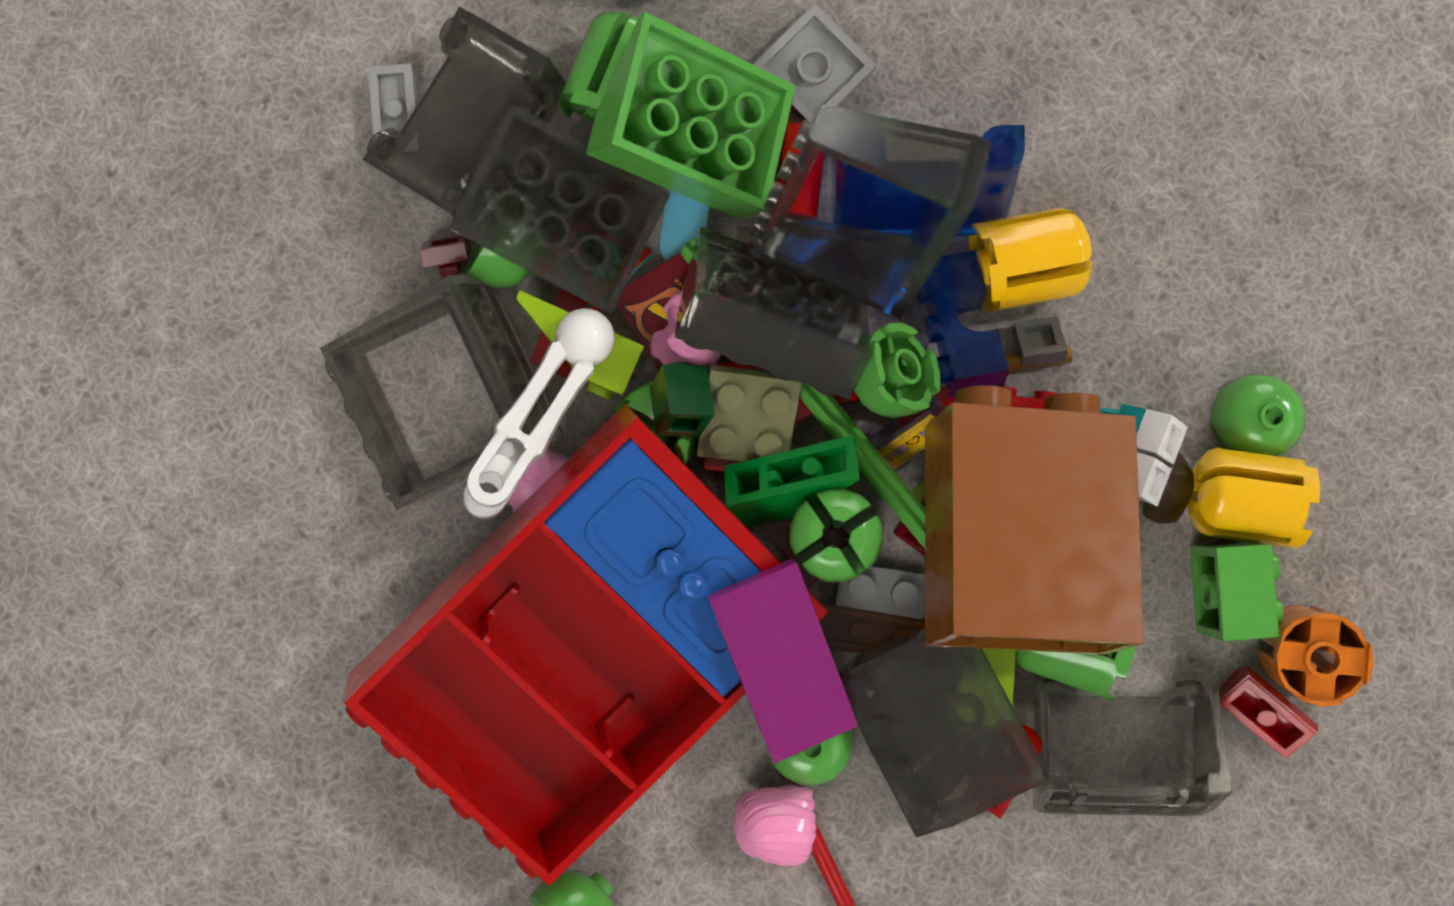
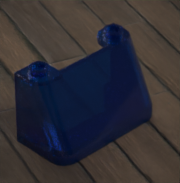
[830,125,1025,239]

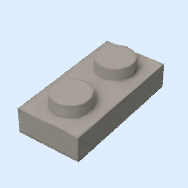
[368,63,422,158]
[834,565,925,620]

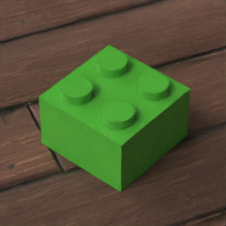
[1189,541,1283,641]

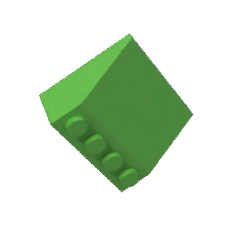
[586,12,796,219]

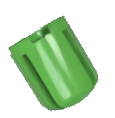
[557,12,639,124]
[790,489,882,582]
[1016,646,1136,701]

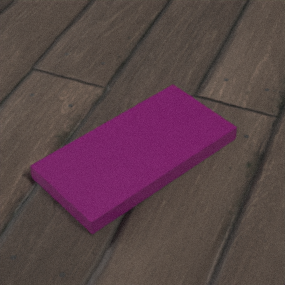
[707,558,858,764]

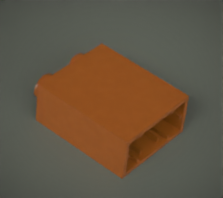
[925,386,1144,655]

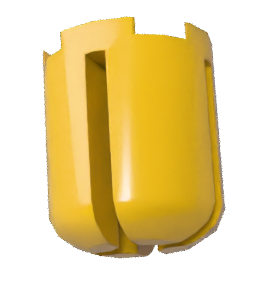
[968,207,1093,313]
[1187,448,1320,549]

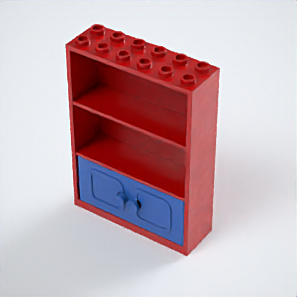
[344,404,828,886]

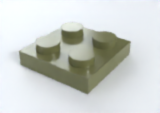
[696,364,802,462]

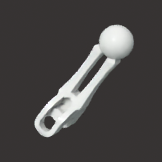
[463,308,615,519]

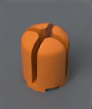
[1257,604,1374,707]

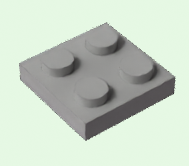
[753,3,877,126]

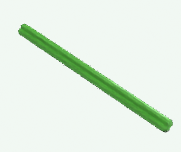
[681,237,925,548]

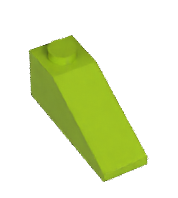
[516,290,644,401]

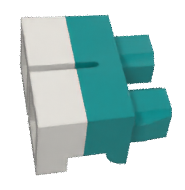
[1101,403,1188,506]

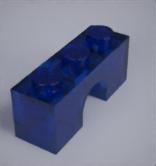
[914,250,1009,398]

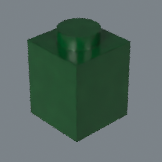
[650,361,715,437]

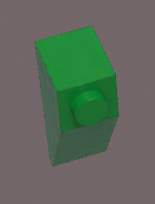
[724,435,860,528]

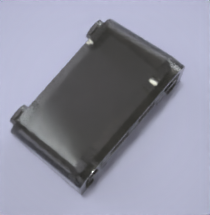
[362,6,566,232]
[1032,678,1233,816]

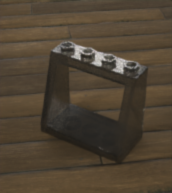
[750,104,992,319]
[320,275,564,510]

